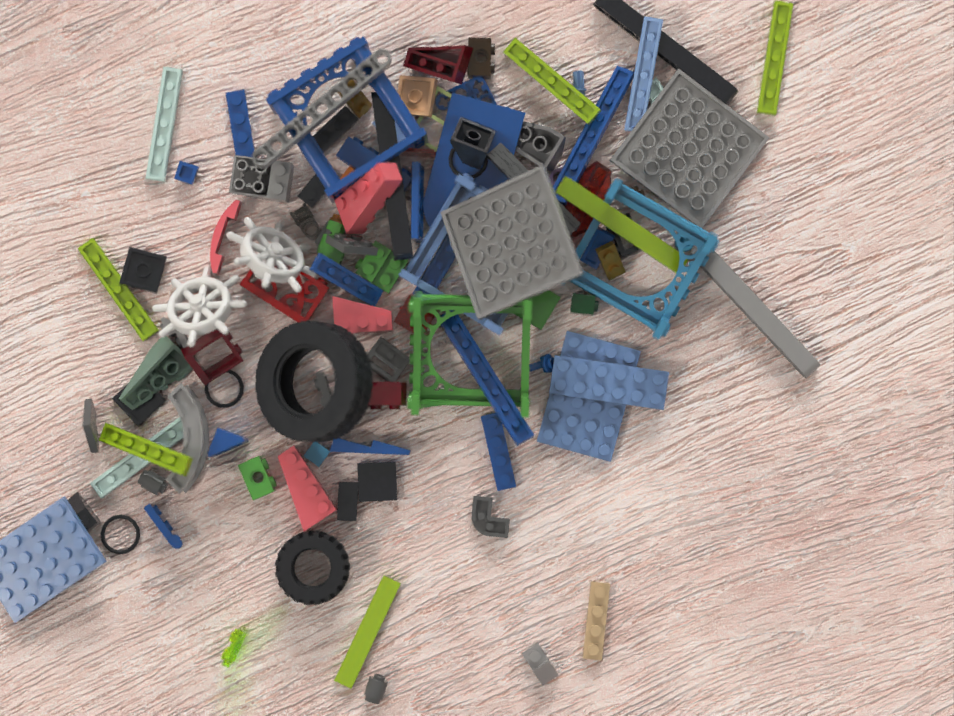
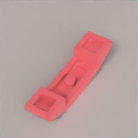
[210,200,242,275]

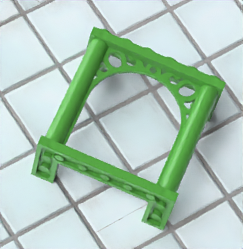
[407,291,532,418]

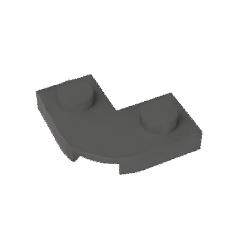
[471,496,510,538]

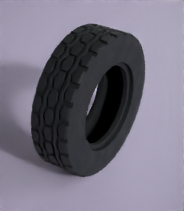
[255,321,373,442]

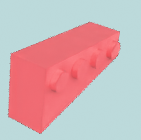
[334,163,402,234]

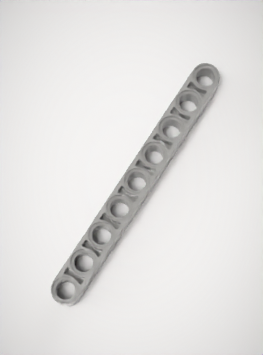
[252,49,392,169]
[690,248,820,379]

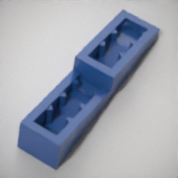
[330,438,411,455]

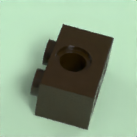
[468,37,495,79]

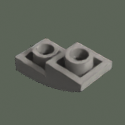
[160,317,188,349]

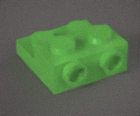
[354,240,409,294]

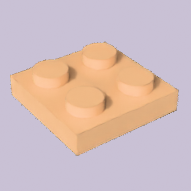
[397,75,438,118]

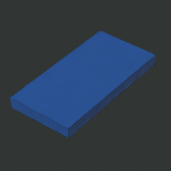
[411,162,424,243]

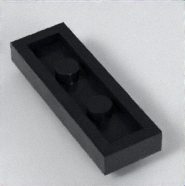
[313,105,359,153]

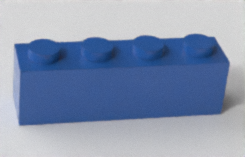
[336,136,412,193]

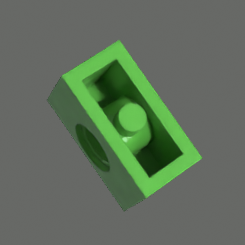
[238,456,277,500]

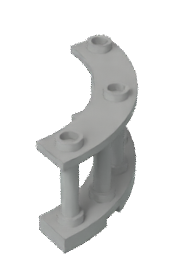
[166,383,209,494]

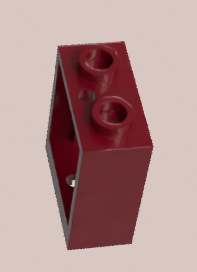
[181,329,244,386]

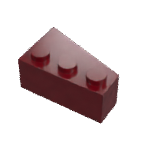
[403,45,473,85]
[368,382,407,410]

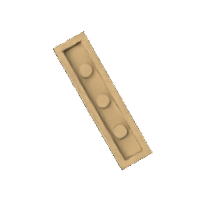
[582,581,610,661]

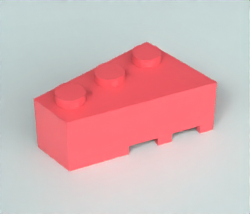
[332,296,394,334]

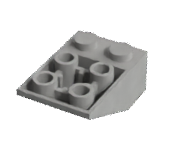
[229,155,294,204]

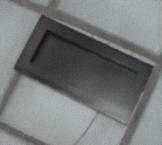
[337,482,358,521]

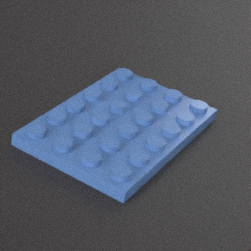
[536,331,641,462]
[0,497,107,623]

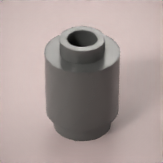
[138,470,168,496]
[364,674,388,704]

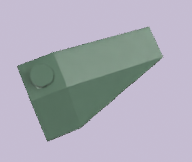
[119,336,192,410]

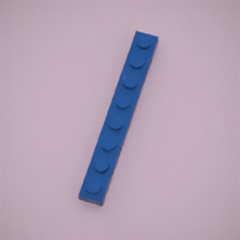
[553,65,634,206]
[440,310,534,446]

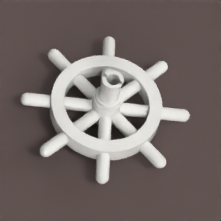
[226,217,317,293]
[152,266,247,347]

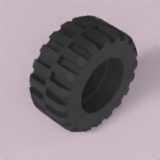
[275,531,350,605]

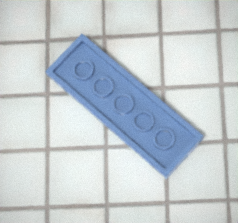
[549,355,669,410]

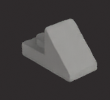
[522,642,558,686]

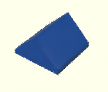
[207,428,249,457]

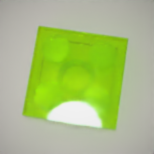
[221,626,248,668]

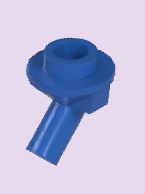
[529,354,554,373]

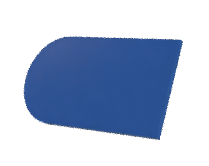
[423,93,525,239]

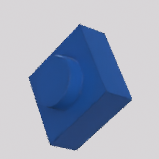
[174,161,199,185]

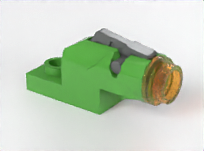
[315,213,345,283]

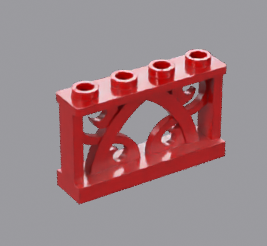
[239,257,330,322]

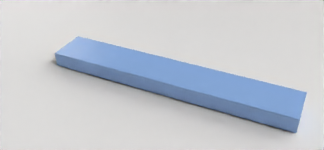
[624,16,663,131]

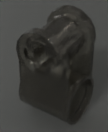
[289,203,321,240]

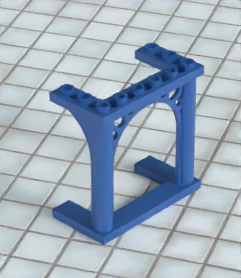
[266,36,428,204]

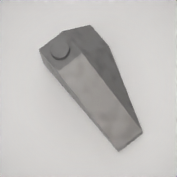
[515,121,566,172]

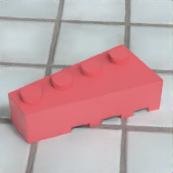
[278,446,338,531]

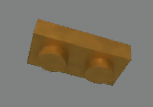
[595,241,626,281]

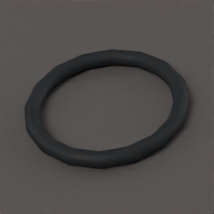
[448,148,488,179]
[204,370,244,408]
[100,515,140,555]

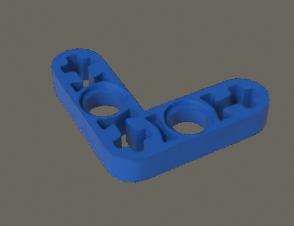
[435,77,497,111]

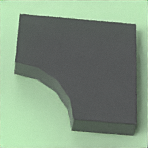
[83,398,99,453]

